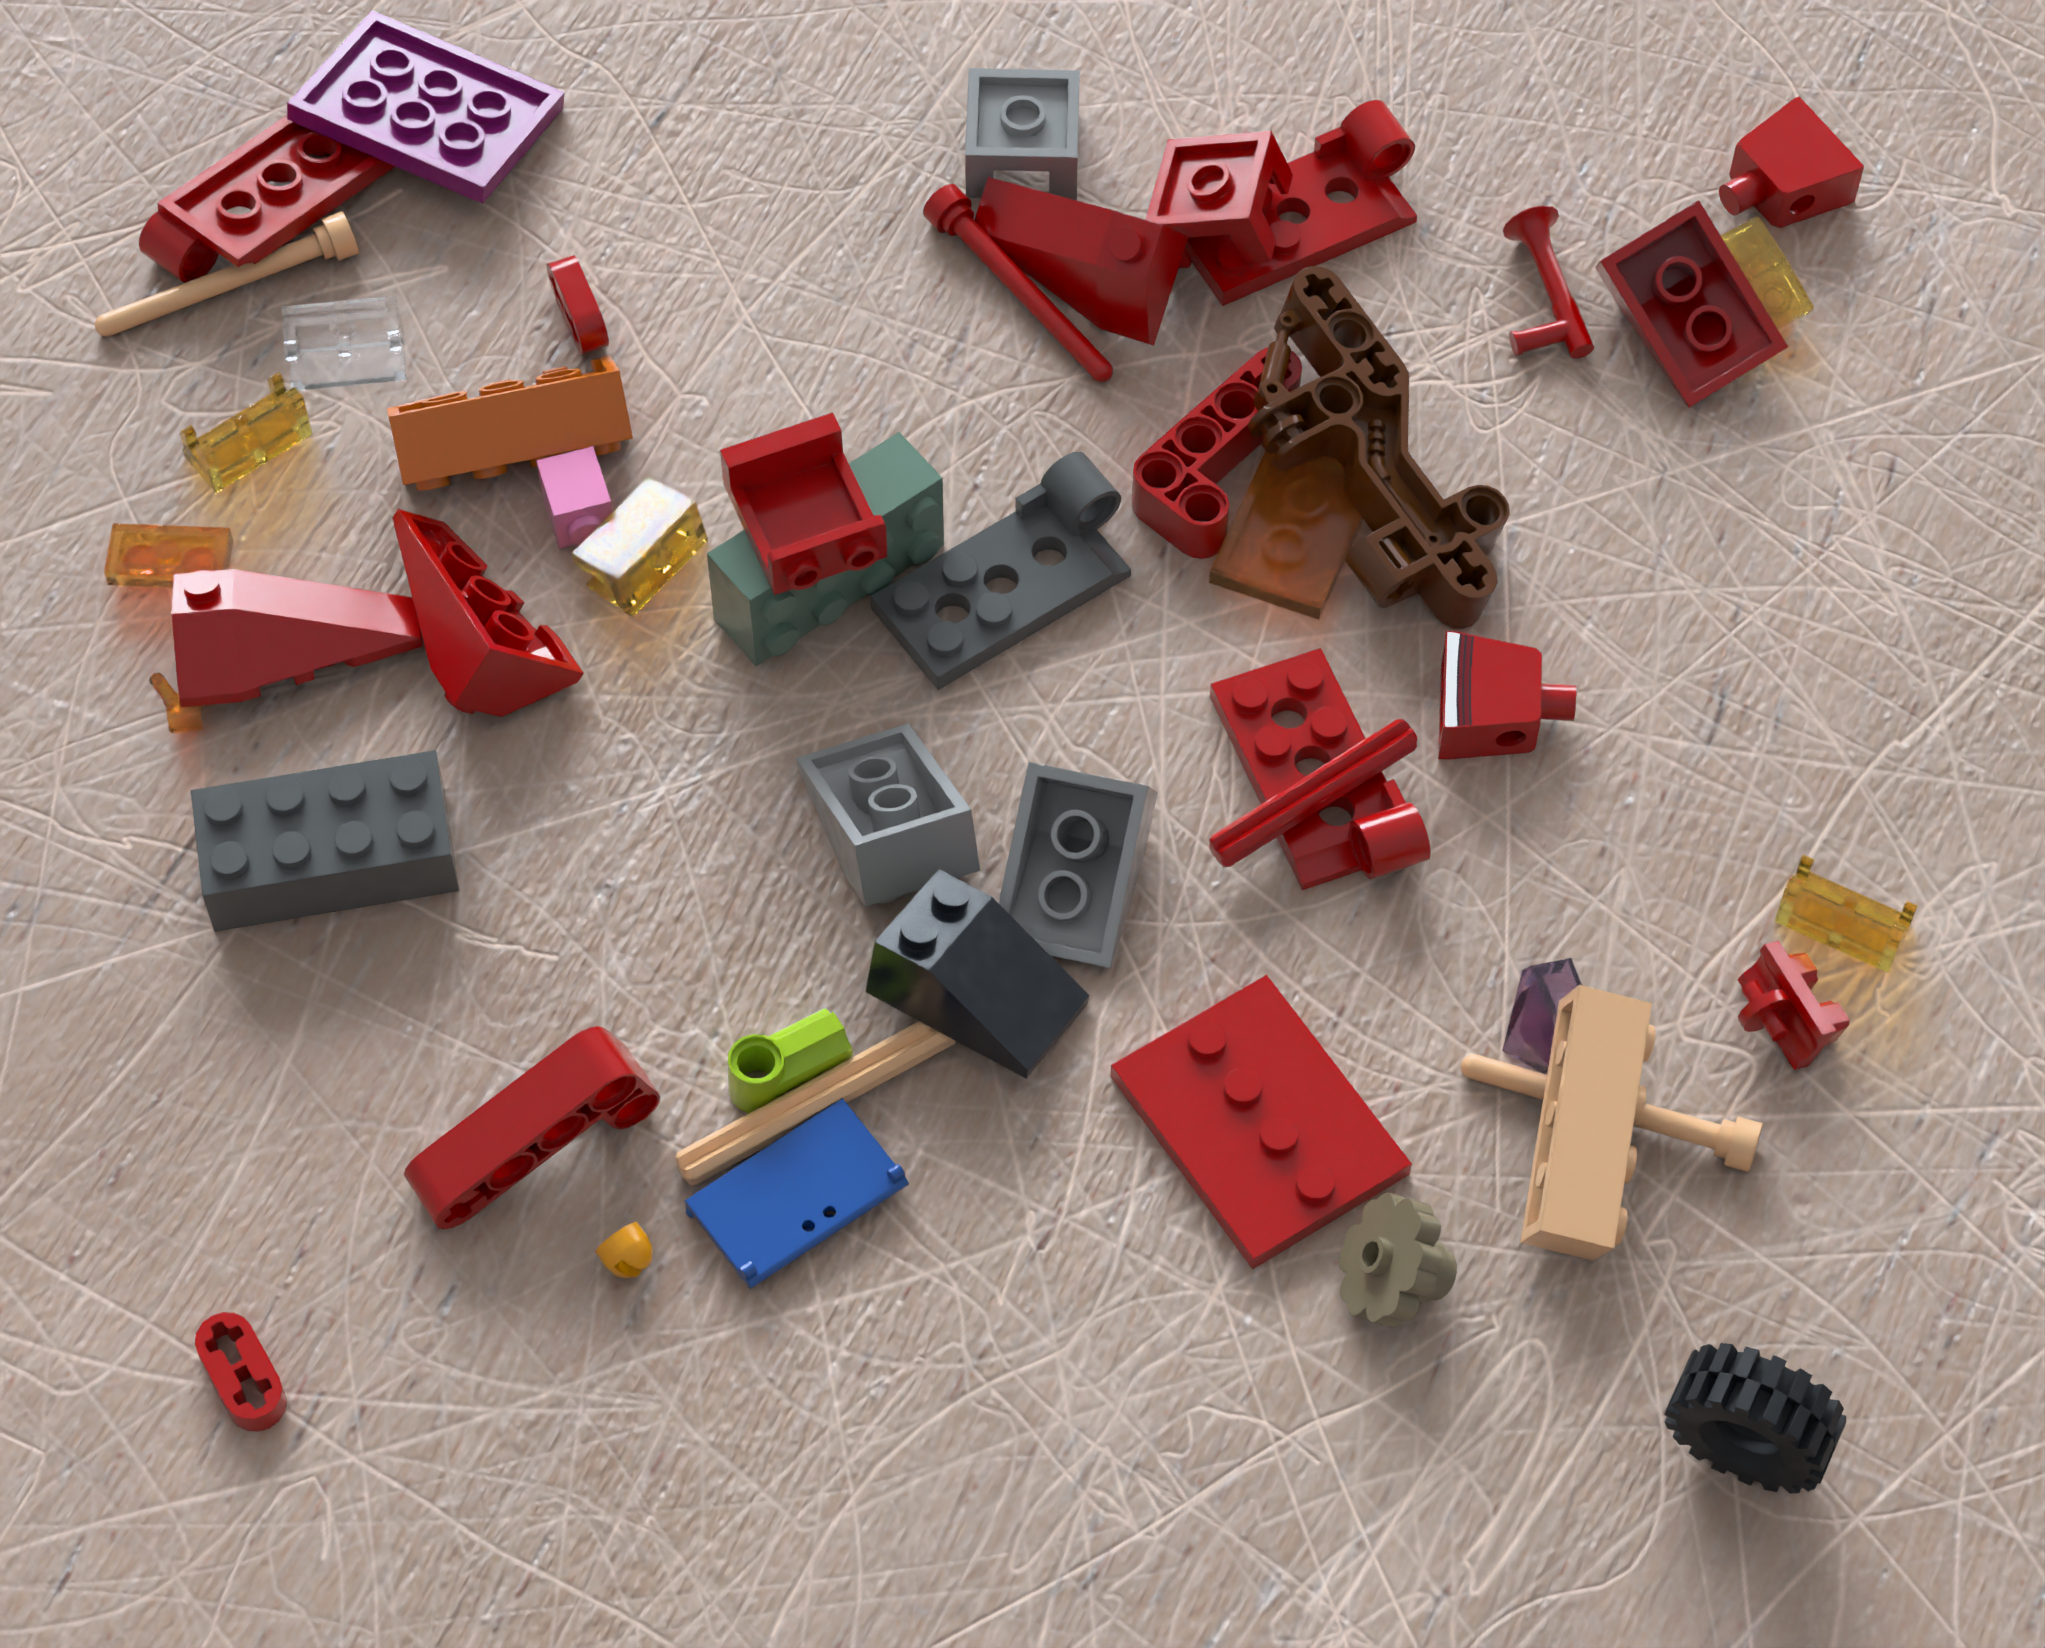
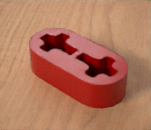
[546,255,609,355]
[195,1312,287,1432]

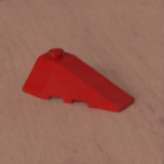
[171,569,422,707]

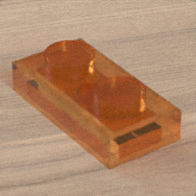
[104,523,233,588]

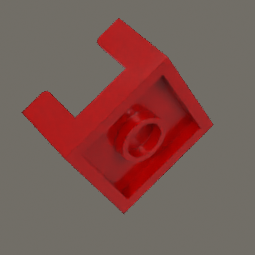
[1145,131,1293,268]

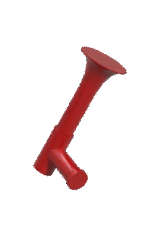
[1503,205,1594,359]

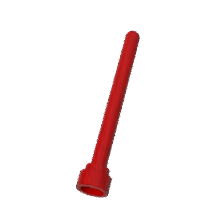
[923,184,1113,382]

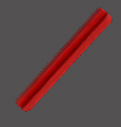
[1209,719,1418,867]

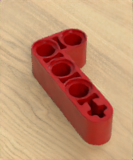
[1132,348,1302,559]
[404,1026,661,1229]

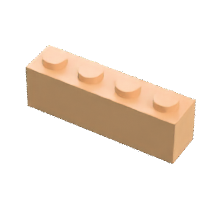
[1520,985,1656,1261]

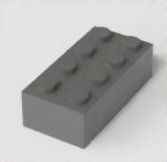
[190,750,459,932]

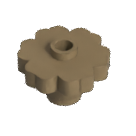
[1338,1193,1457,1328]

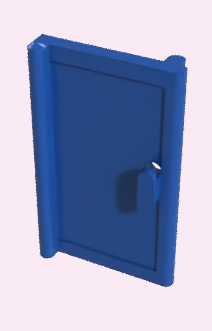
[685,1098,909,1289]

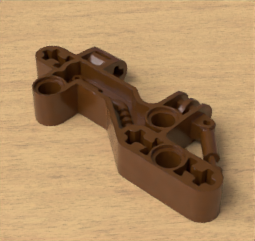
[1248,266,1510,628]

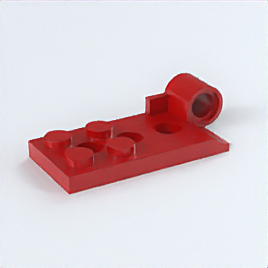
[1185,100,1417,306]
[139,115,395,283]
[1210,648,1431,890]

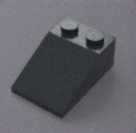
[865,869,1090,1079]

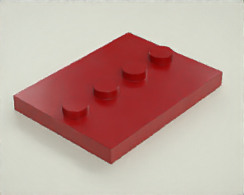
[1110,975,1412,1269]

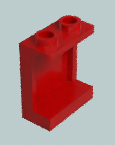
[720,412,888,596]

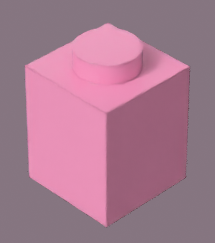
[536,446,616,549]

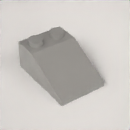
[796,723,980,907]
[999,762,1158,969]

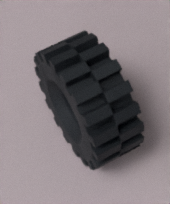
[1664,1343,1846,1494]

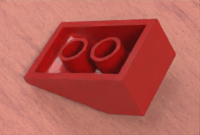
[1595,200,1788,408]

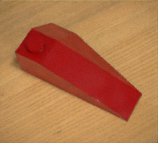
[974,177,1189,346]
[392,509,584,717]

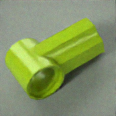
[728,1008,853,1114]

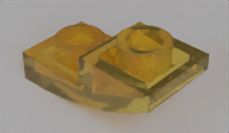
[1721,216,1814,329]

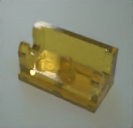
[180,372,312,493]
[571,477,708,617]
[1774,854,1918,973]

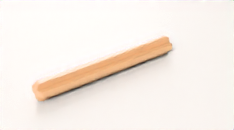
[675,1021,956,1186]

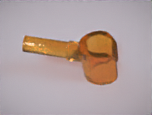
[149,672,204,733]

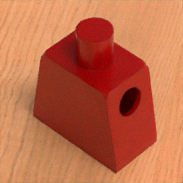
[1719,96,1864,228]

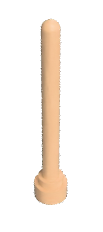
[95,211,359,337]
[1461,1054,1763,1173]

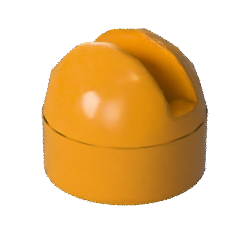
[595,1222,653,1278]

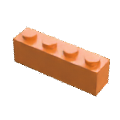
[387,355,633,491]

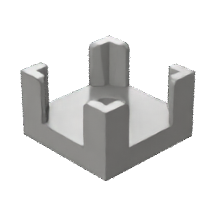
[965,68,1080,200]

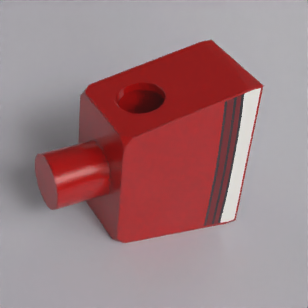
[1438,631,1577,760]

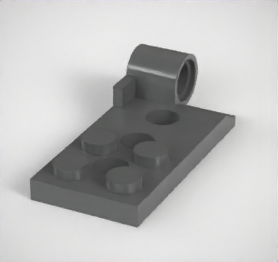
[870,452,1131,690]

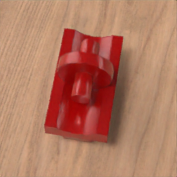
[1738,941,1850,1070]

